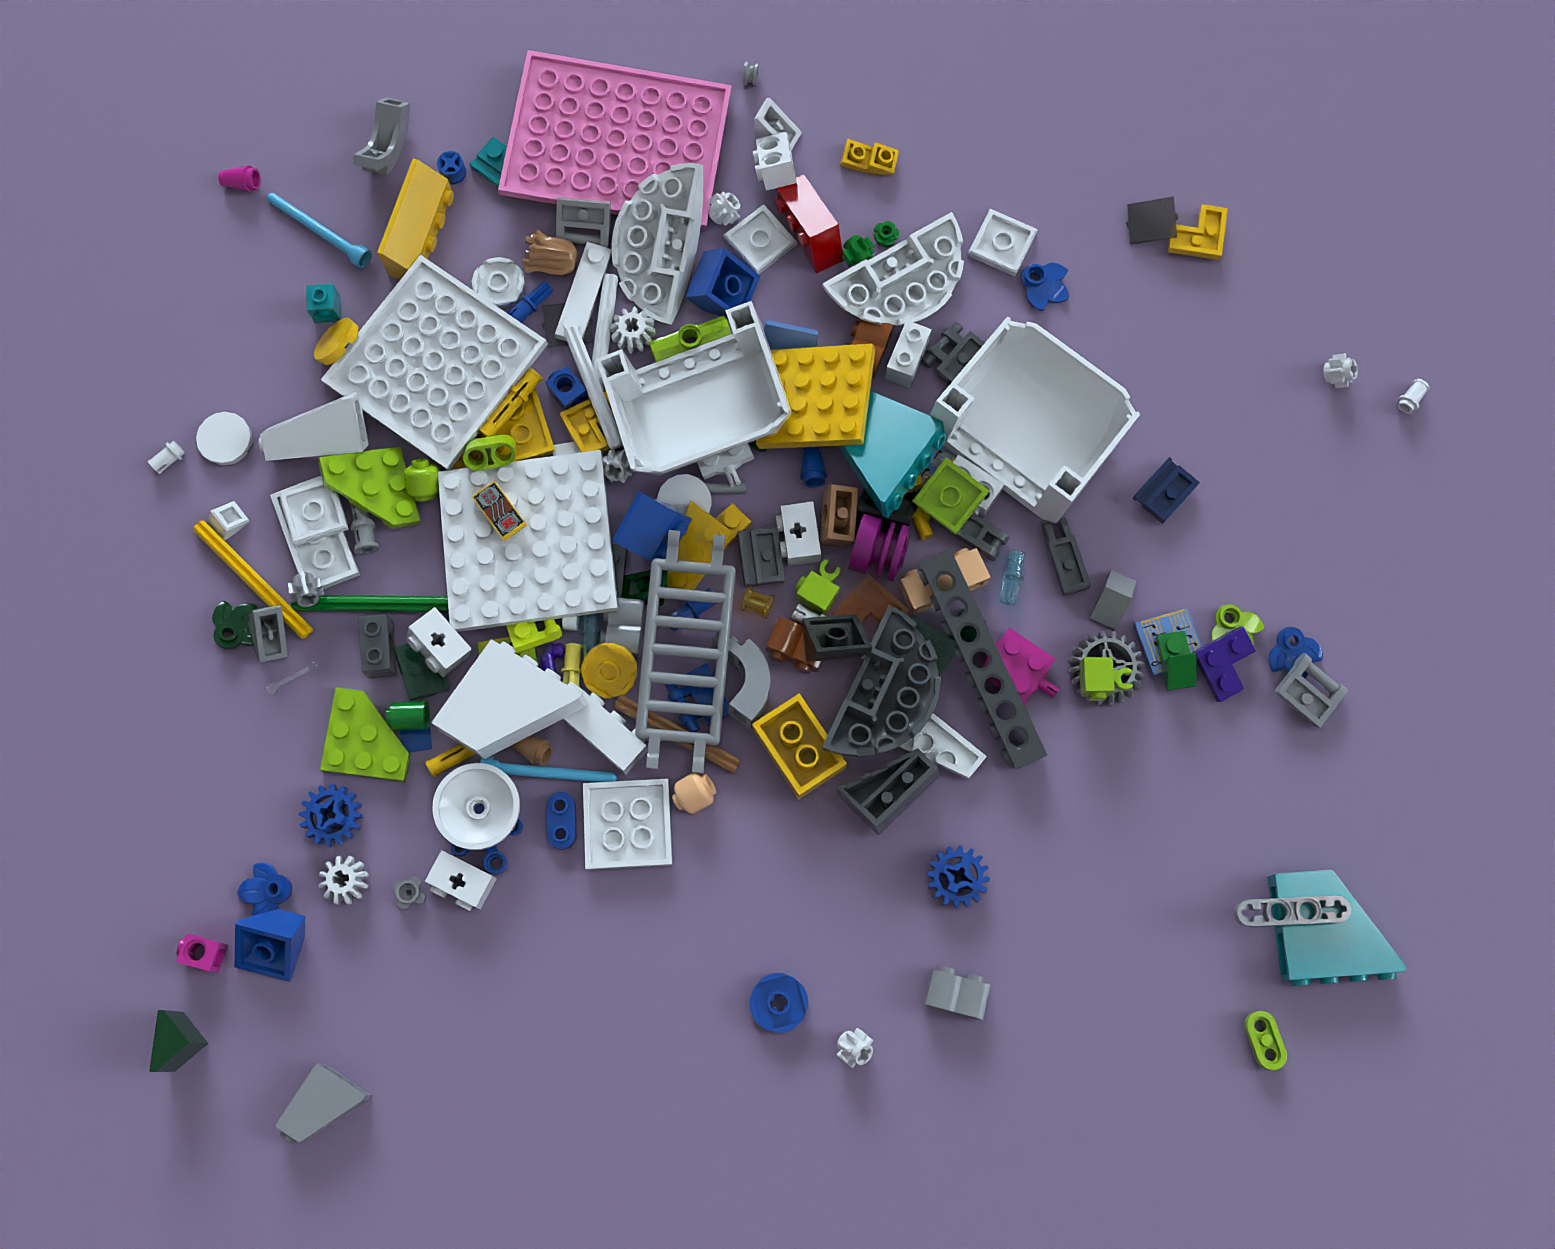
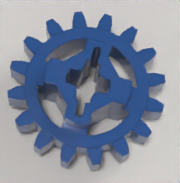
[298,784,364,847]
[926,845,990,909]

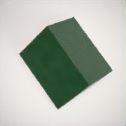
[149,1010,208,1072]

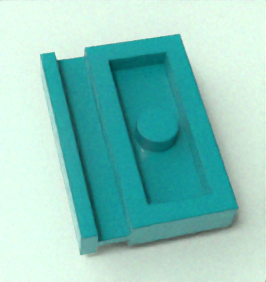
[469,137,507,188]

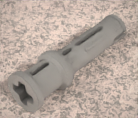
[350,503,379,555]

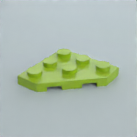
[318,446,420,529]
[320,687,411,782]

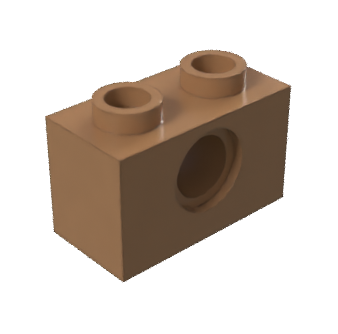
[819,484,858,548]

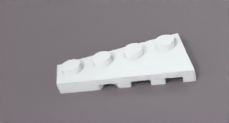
[899,713,987,779]

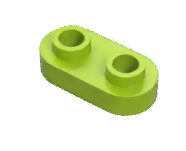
[1244,1011,1287,1070]

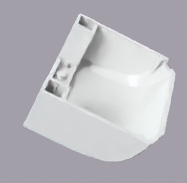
[596,301,792,476]
[929,317,1140,523]

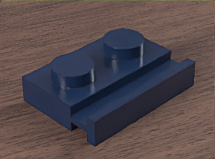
[1132,457,1200,524]

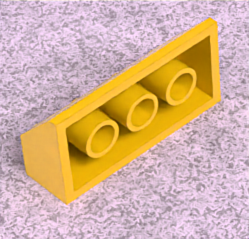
[377,158,454,279]

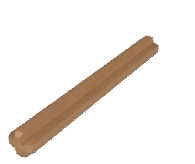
[614,695,740,773]

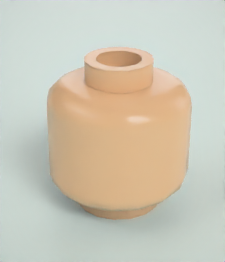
[672,772,716,814]

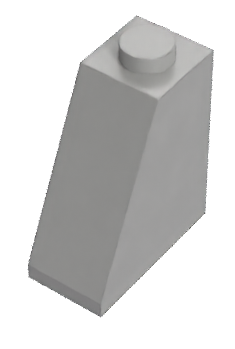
[275,1063,372,1144]

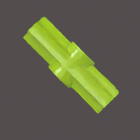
[649,316,731,363]

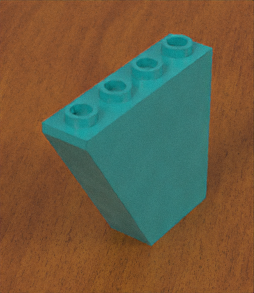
[837,391,946,518]
[1267,870,1406,986]

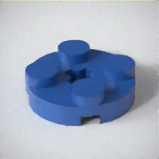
[749,973,808,1033]

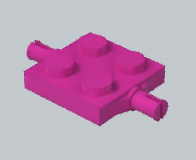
[982,628,1059,705]

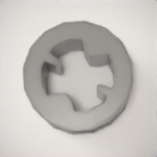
[743,61,759,87]

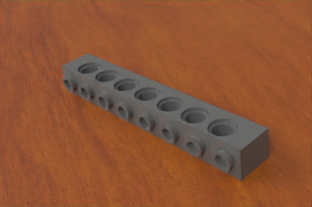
[917,549,1047,769]

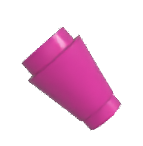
[218,165,261,192]

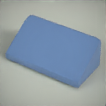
[764,320,818,350]

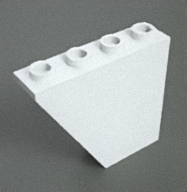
[431,639,588,759]

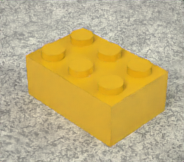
[752,693,847,800]

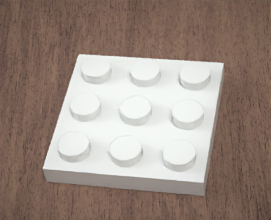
[583,779,672,870]

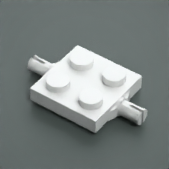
[697,444,754,487]

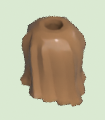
[522,230,578,276]

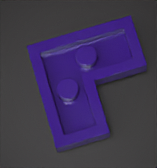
[1192,626,1256,702]

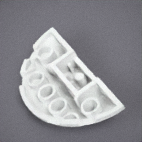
[612,163,703,325]
[822,212,964,326]

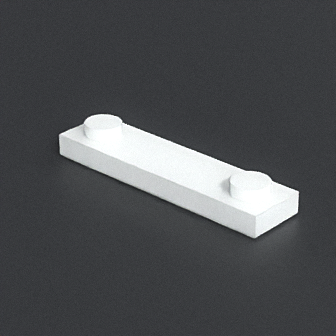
[555,242,612,341]

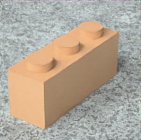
[899,548,991,616]

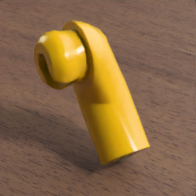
[912,506,934,540]

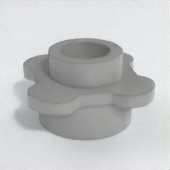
[393,876,426,909]

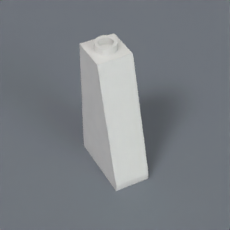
[259,392,369,461]

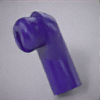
[540,642,565,673]

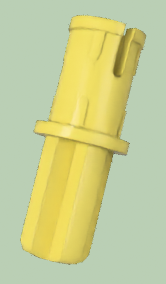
[561,643,583,686]

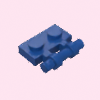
[665,663,729,732]

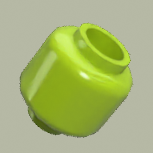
[404,459,440,501]

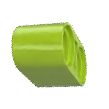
[463,435,516,471]

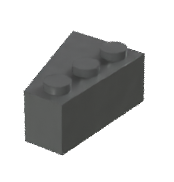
[836,748,939,836]

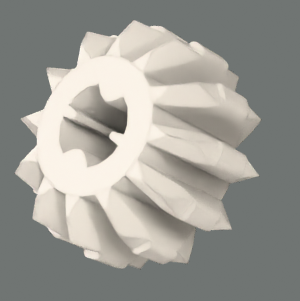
[610,306,656,354]
[318,856,369,905]

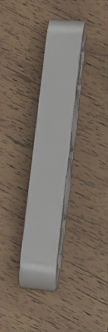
[1233,896,1351,927]

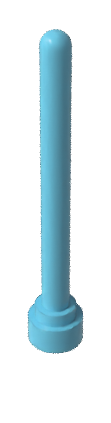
[267,193,372,269]
[480,756,617,782]

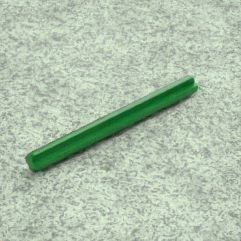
[291,595,449,612]

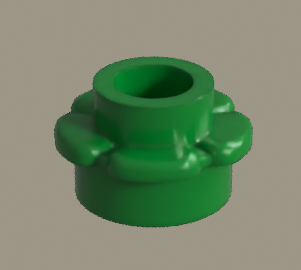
[874,221,899,247]

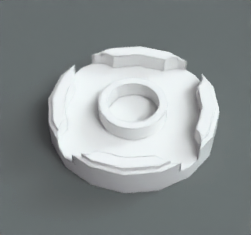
[472,257,526,309]
[196,412,253,466]
[657,474,712,515]

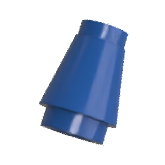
[800,447,827,487]

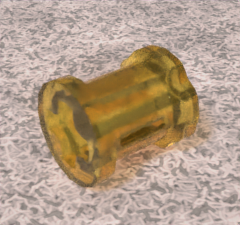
[740,587,775,619]

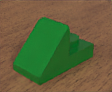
[1155,631,1196,691]

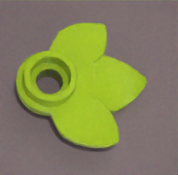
[1211,604,1264,656]

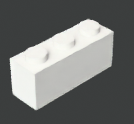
[563,690,648,775]

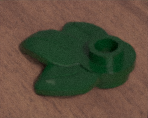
[212,601,257,650]

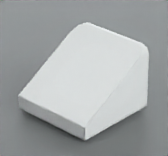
[208,501,250,540]

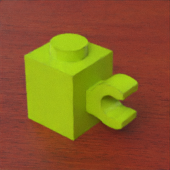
[795,559,841,615]
[1079,657,1133,701]

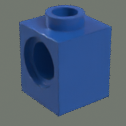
[545,366,589,411]

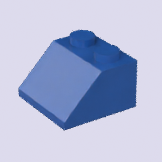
[686,248,760,319]
[612,492,692,562]

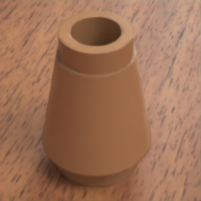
[510,735,553,766]

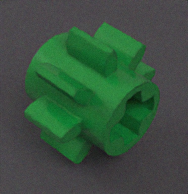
[842,235,875,267]

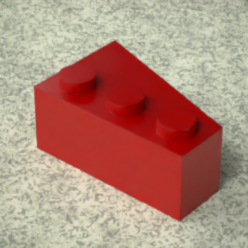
[775,175,844,274]

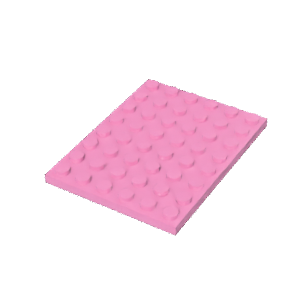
[498,50,732,230]

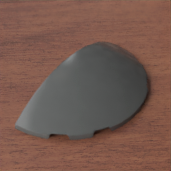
[822,605,941,757]

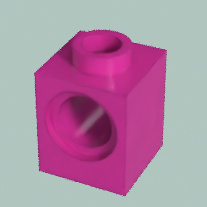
[176,933,228,973]

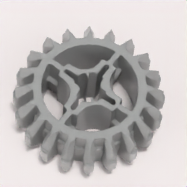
[1068,630,1145,706]

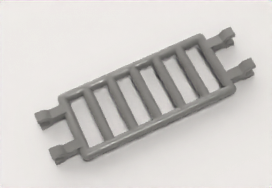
[635,530,736,773]

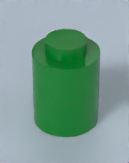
[385,701,430,730]

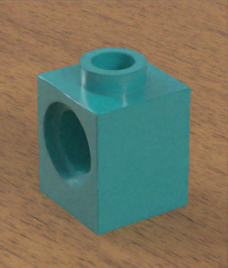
[306,283,341,323]

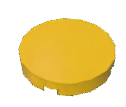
[314,318,358,365]
[581,643,638,698]

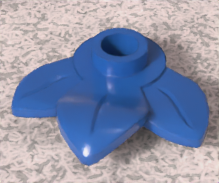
[1021,263,1069,311]
[1268,627,1323,678]
[237,863,293,916]

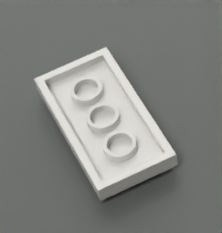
[270,476,360,590]

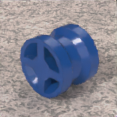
[437,151,466,185]

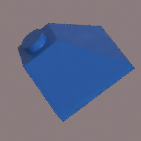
[234,909,306,982]

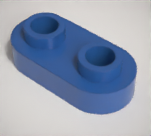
[546,792,577,850]

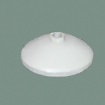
[432,763,520,850]

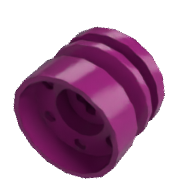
[848,513,910,582]

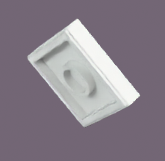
[723,204,797,275]
[968,209,1038,277]
[279,480,349,546]

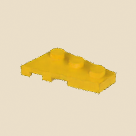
[667,500,735,590]

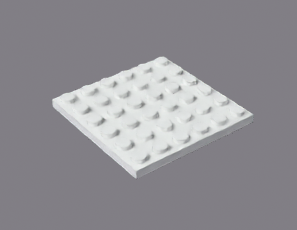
[321,255,548,470]
[438,450,619,632]

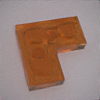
[831,574,910,624]

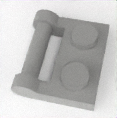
[556,197,611,248]
[1274,653,1348,728]

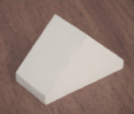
[754,98,802,150]

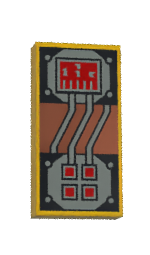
[472,481,527,542]

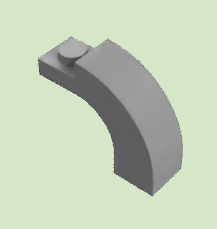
[353,97,410,175]
[712,632,770,730]

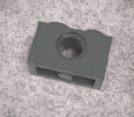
[358,614,397,679]

